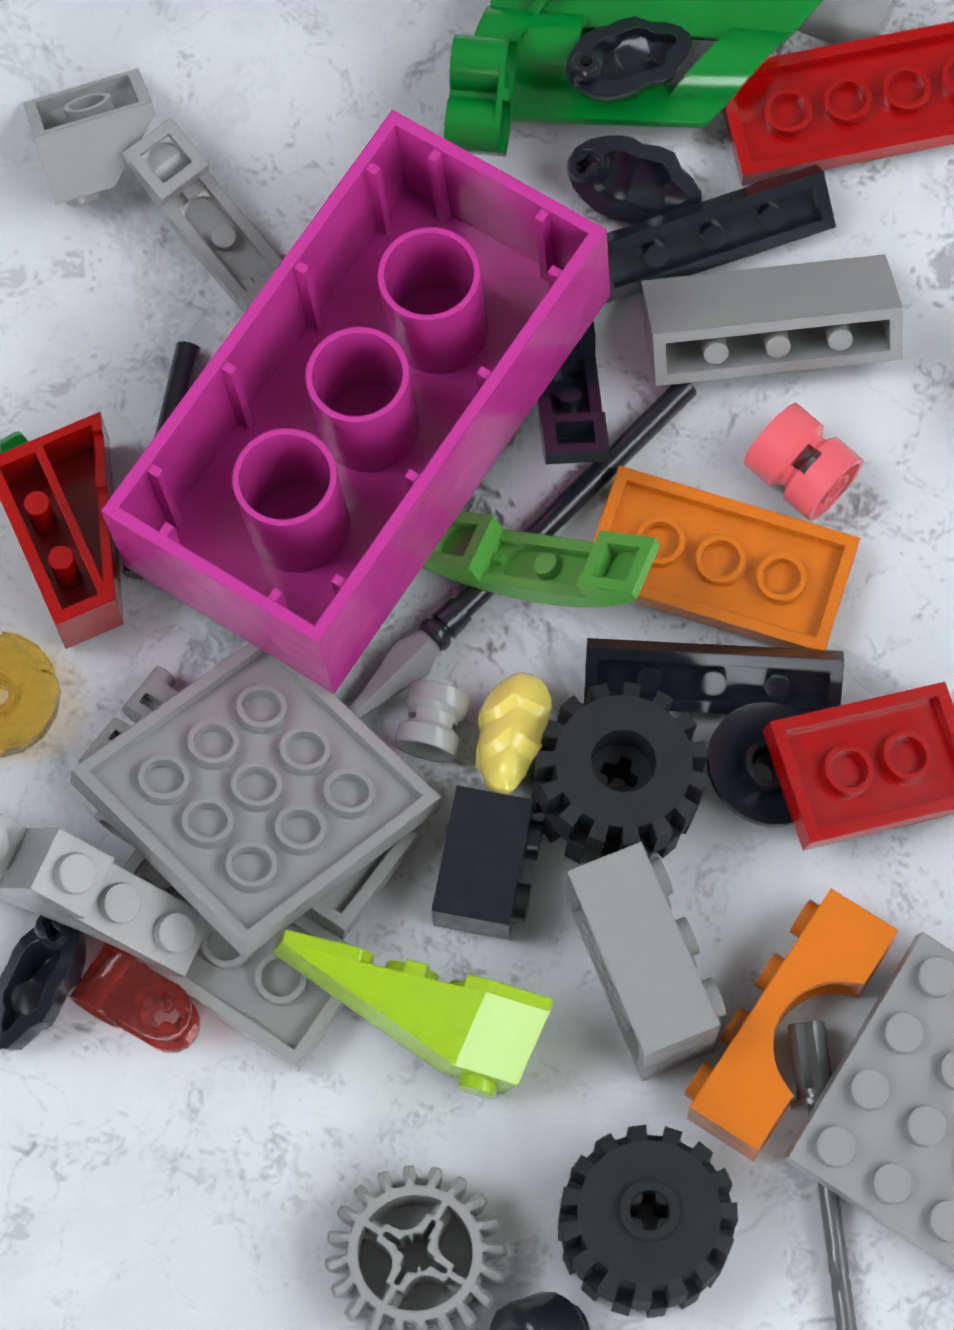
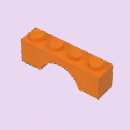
[684,889,899,1162]

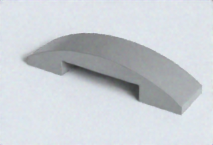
[123,117,282,313]

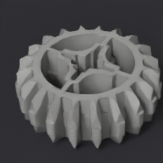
[325,1165,507,1330]

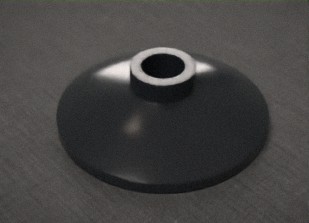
[706,702,801,827]

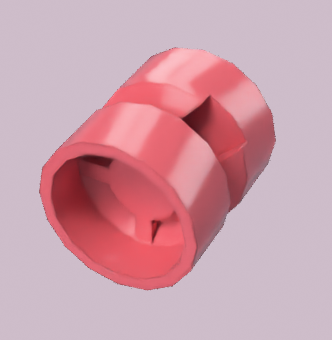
[744,402,864,521]

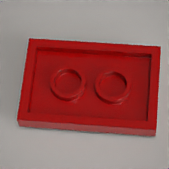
[763,682,954,851]

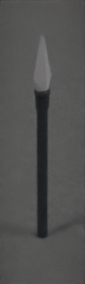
[349,383,697,719]

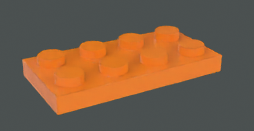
[593,465,861,650]

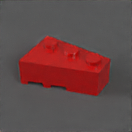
[0,412,124,649]

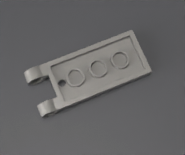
[94,811,350,1072]

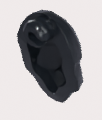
[565,16,692,102]
[566,135,702,224]
[0,915,87,1051]

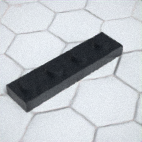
[606,164,836,303]
[584,638,844,714]

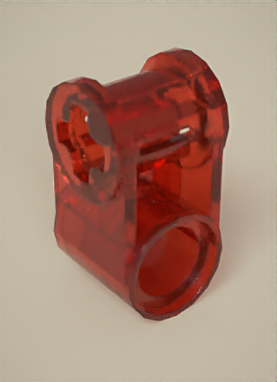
[70,942,200,1053]

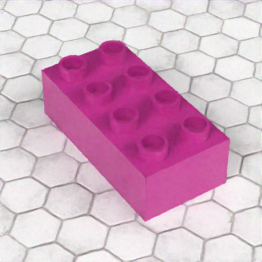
[101,110,610,694]

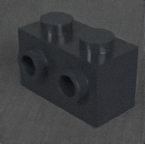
[431,786,544,940]

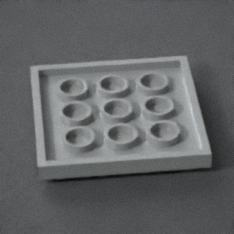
[70,643,441,958]
[782,932,954,1271]

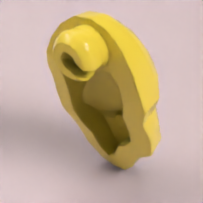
[475,672,552,795]

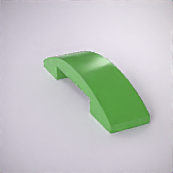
[422,511,660,607]

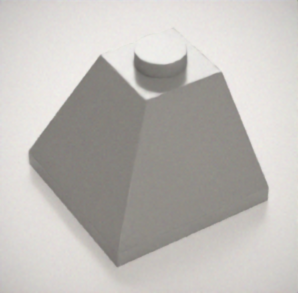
[23,68,156,206]

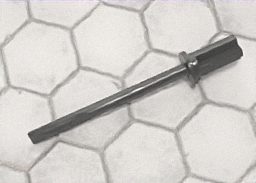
[788,1020,857,1330]

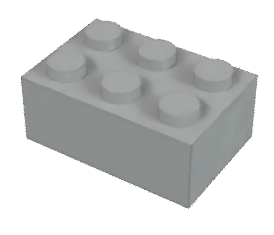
[567,842,726,1081]

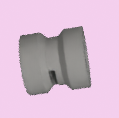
[394,679,471,763]

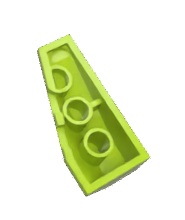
[272,930,553,1098]

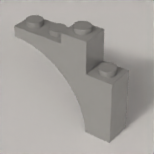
[0,813,209,977]

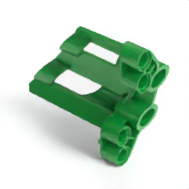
[444,0,824,157]

